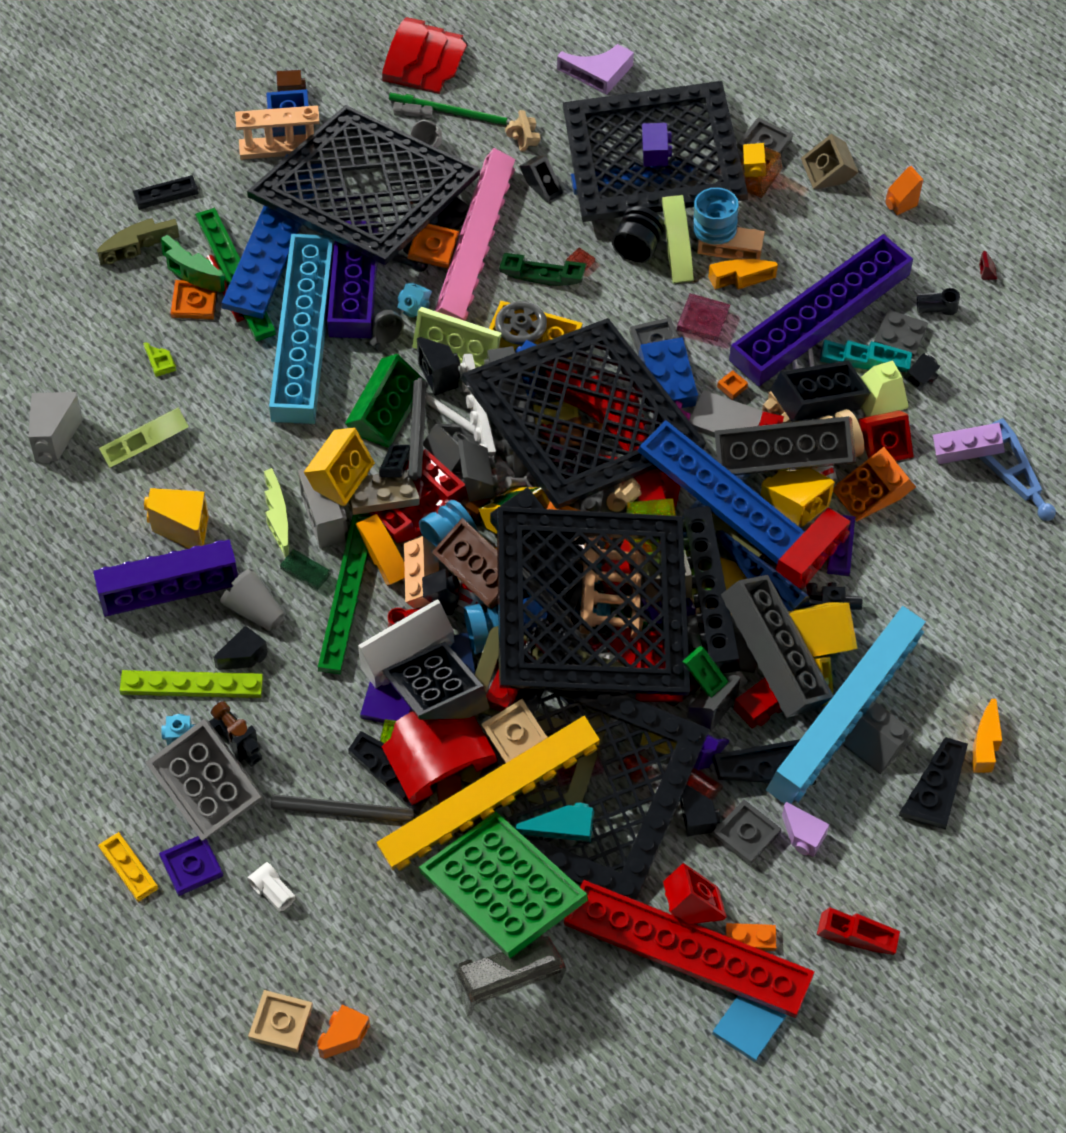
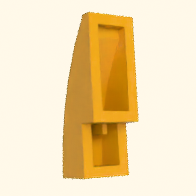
[708,259,778,290]
[356,514,405,585]
[972,699,1002,773]

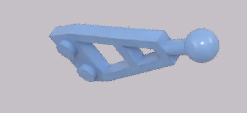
[979,418,1056,521]

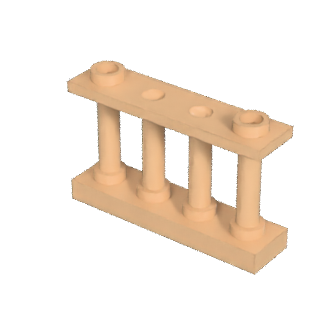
[235,106,320,160]
[579,538,646,638]

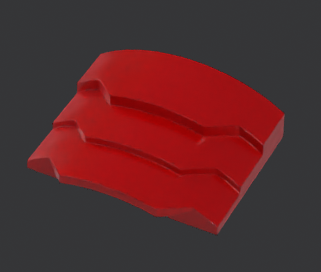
[382,17,467,94]
[369,449,467,543]
[381,711,498,805]

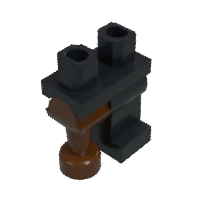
[209,701,262,767]

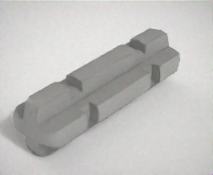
[393,102,433,118]

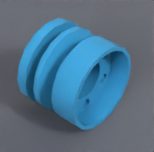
[693,188,739,245]
[419,500,478,547]
[464,604,498,654]

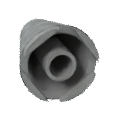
[220,569,285,631]

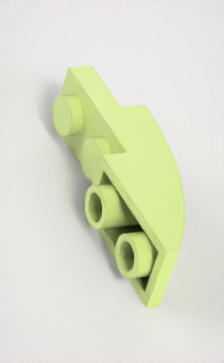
[99,407,189,468]

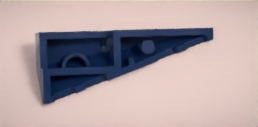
[716,530,811,612]

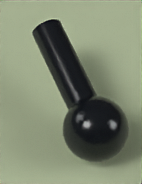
[391,254,428,272]

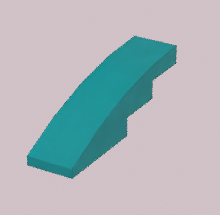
[820,340,912,372]

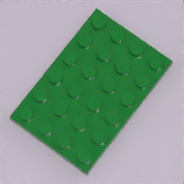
[419,812,588,959]

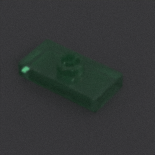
[280,549,331,591]

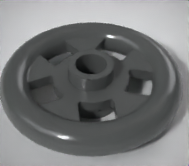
[495,301,547,345]

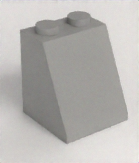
[28,392,83,463]

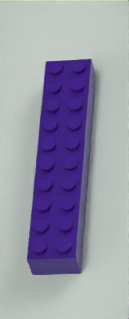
[729,234,913,387]

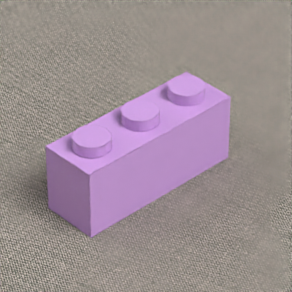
[933,423,1005,464]

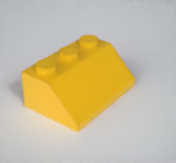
[304,428,375,506]

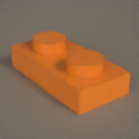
[726,923,776,951]

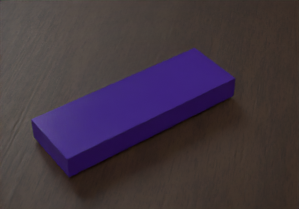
[827,515,856,576]

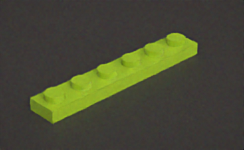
[119,670,263,698]

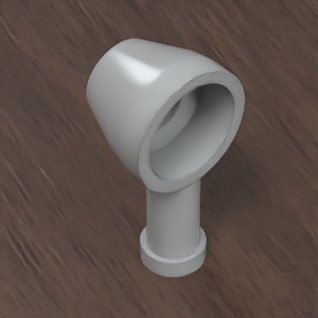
[505,472,540,488]

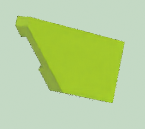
[143,342,176,377]

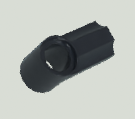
[916,288,960,315]

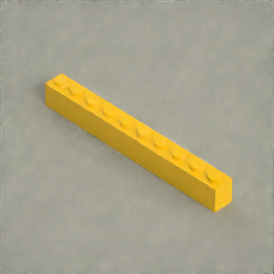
[376,716,600,871]

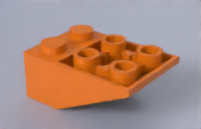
[833,447,916,521]

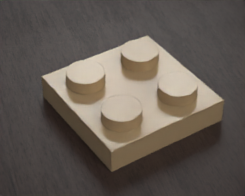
[481,699,547,763]
[248,990,313,1053]

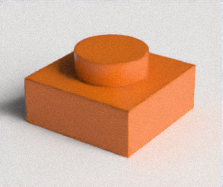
[717,370,748,400]

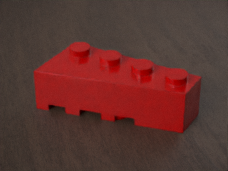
[776,507,851,590]

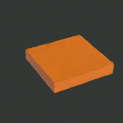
[408,224,459,269]
[170,280,217,319]

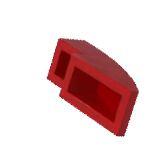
[816,907,900,955]

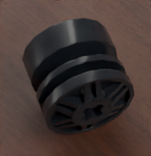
[612,206,665,263]

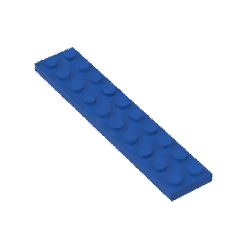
[221,154,326,319]

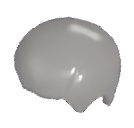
[410,120,442,148]

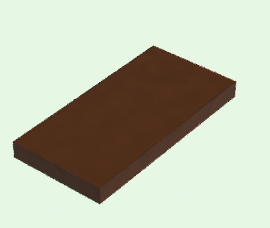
[432,518,498,609]

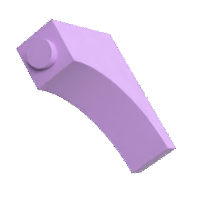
[557,44,634,95]

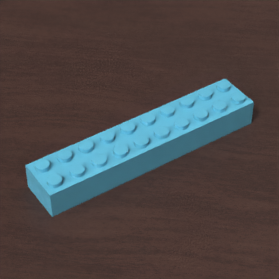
[269,234,334,424]
[766,606,926,804]

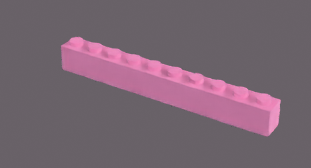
[435,148,515,321]

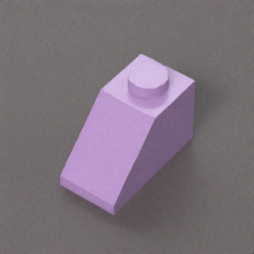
[782,802,829,857]

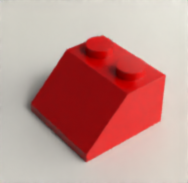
[858,410,914,461]
[663,863,726,924]

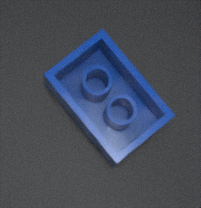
[638,337,698,409]

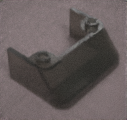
[453,934,566,1017]

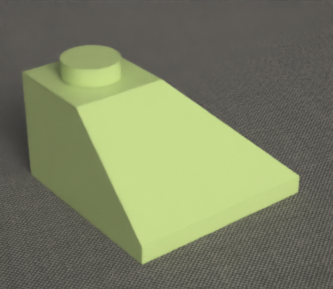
[860,361,909,417]

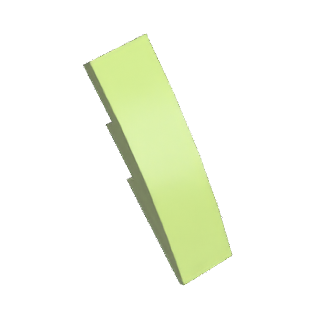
[662,195,694,283]
[264,468,290,558]

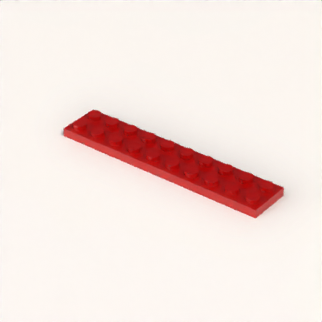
[564,880,815,1018]

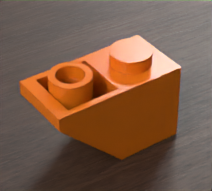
[317,1005,370,1059]

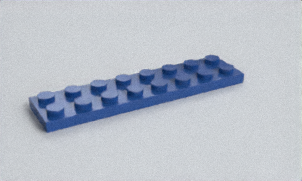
[637,420,805,564]

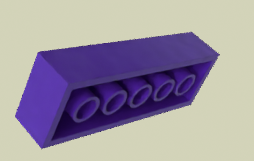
[327,221,380,339]
[93,539,238,617]

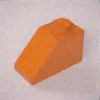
[885,166,923,215]

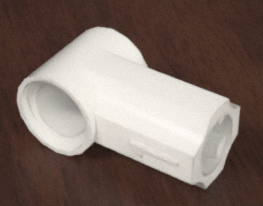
[247,862,295,912]

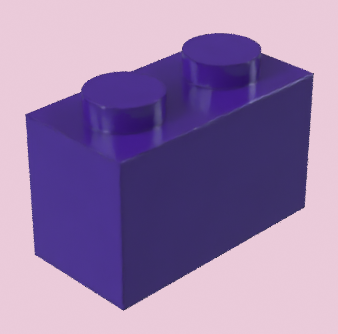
[642,123,672,167]

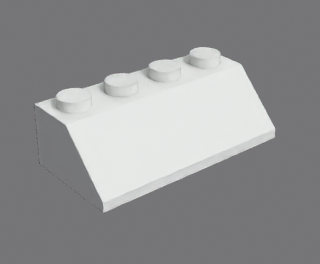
[358,599,454,688]

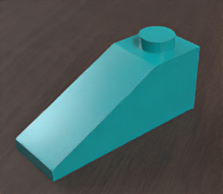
[516,803,594,842]

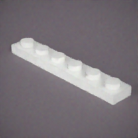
[459,354,496,459]

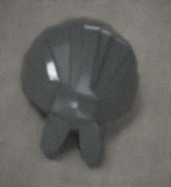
[370,310,404,352]

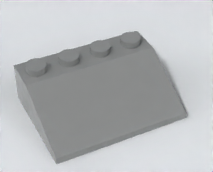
[145,719,264,841]

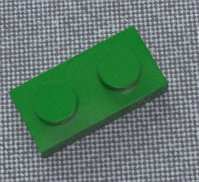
[682,646,729,698]

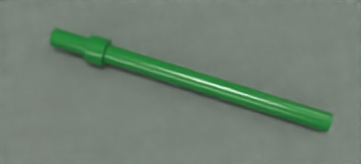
[389,92,508,126]

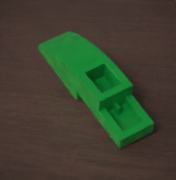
[161,235,225,292]

